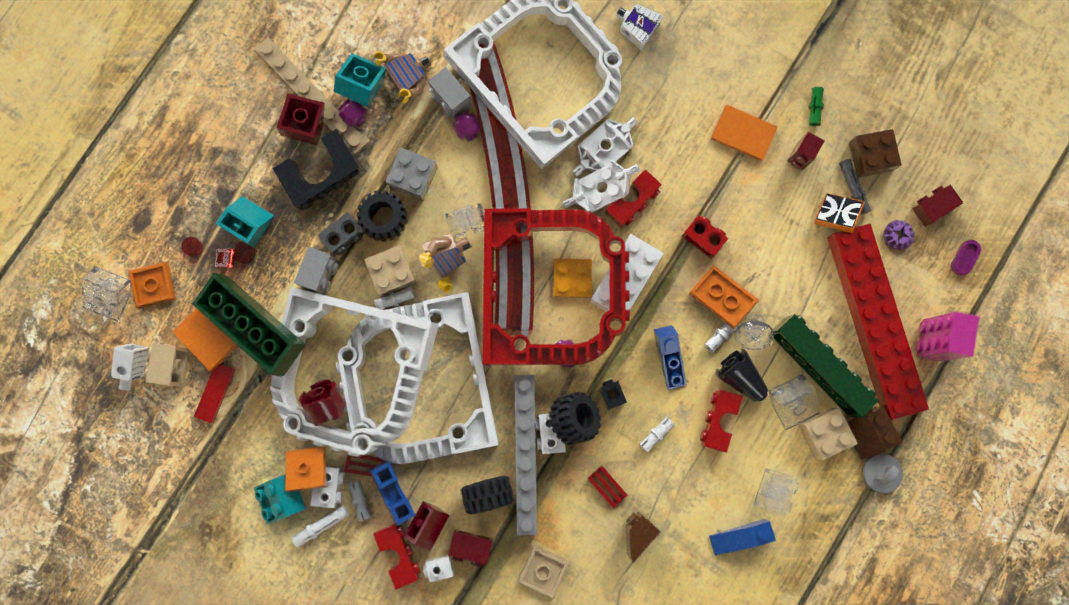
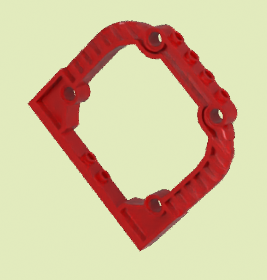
[482,208,630,366]

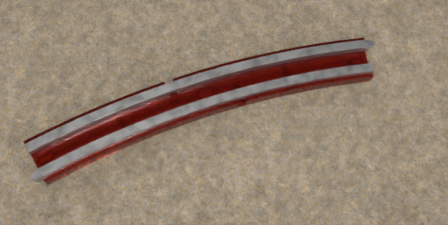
[469,41,534,337]

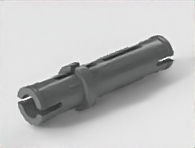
[839,159,872,215]

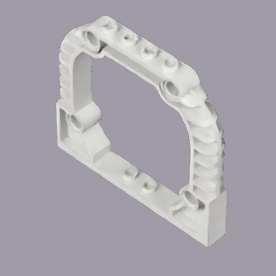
[443,0,622,169]
[270,287,439,457]
[336,292,499,464]

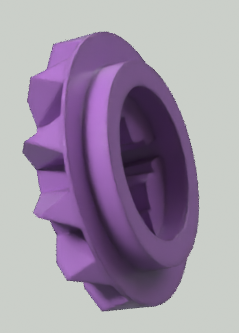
[884,220,915,250]

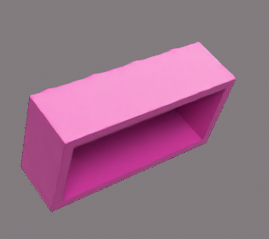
[915,311,980,362]

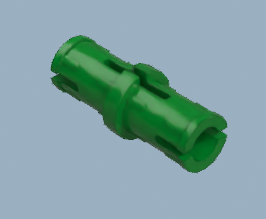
[809,87,824,126]

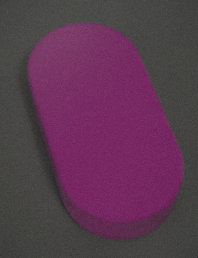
[951,240,981,276]

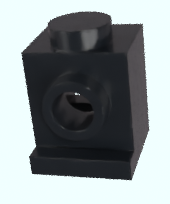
[599,379,627,410]

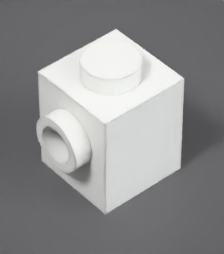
[423,555,454,582]

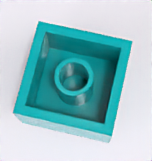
[333,53,386,107]

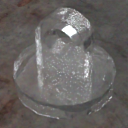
[735,313,774,350]

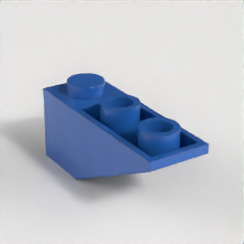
[654,325,687,390]

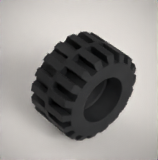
[357,190,408,242]
[549,392,601,445]
[460,476,514,514]

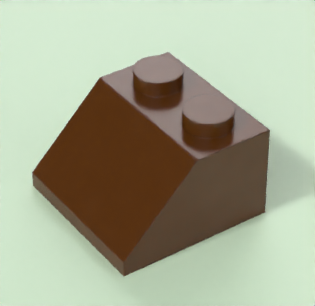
[847,407,903,459]
[625,511,661,562]

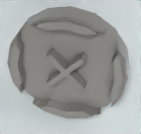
[862,454,903,493]

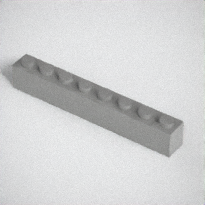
[515,375,537,535]

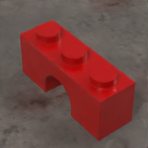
[605,169,662,228]
[700,389,743,453]
[373,523,421,590]

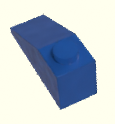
[709,519,776,555]

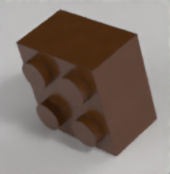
[849,129,902,178]

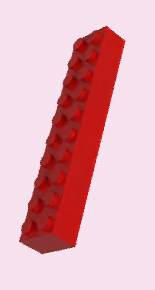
[827,223,929,420]

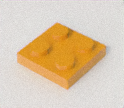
[553,258,592,298]

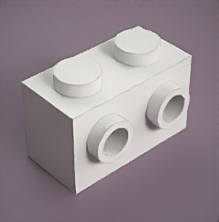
[535,414,566,454]
[310,466,345,508]

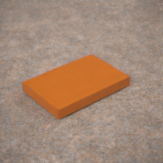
[711,104,778,161]
[689,265,759,330]
[173,308,238,372]

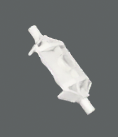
[572,117,638,177]
[563,159,641,213]

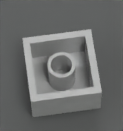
[428,67,472,121]
[386,147,438,201]
[294,246,339,295]

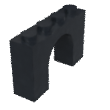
[272,128,365,210]

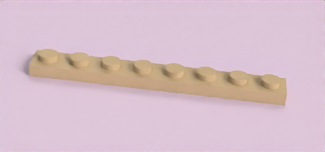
[255,37,369,155]

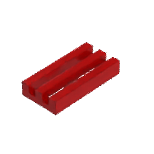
[344,453,385,477]
[587,465,628,508]

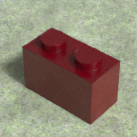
[787,131,825,170]
[912,184,963,227]
[404,501,450,551]
[448,529,493,567]

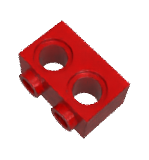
[682,215,729,259]

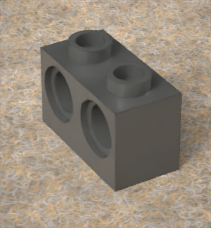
[318,212,365,256]

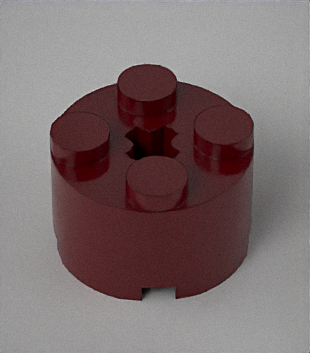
[299,379,346,426]

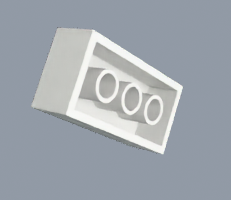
[590,234,664,312]

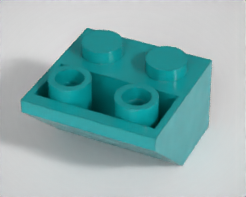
[216,196,275,248]
[254,474,306,524]

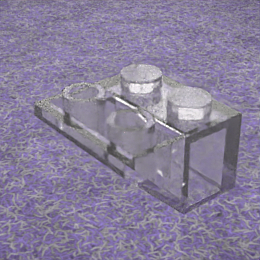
[82,267,131,322]

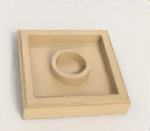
[517,545,570,599]

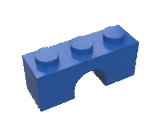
[369,461,416,525]

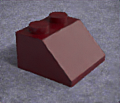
[276,93,325,145]

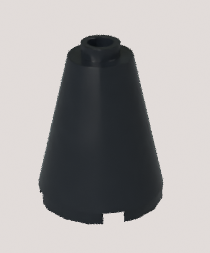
[715,348,768,402]

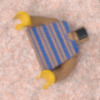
[372,51,431,104]
[419,234,472,293]

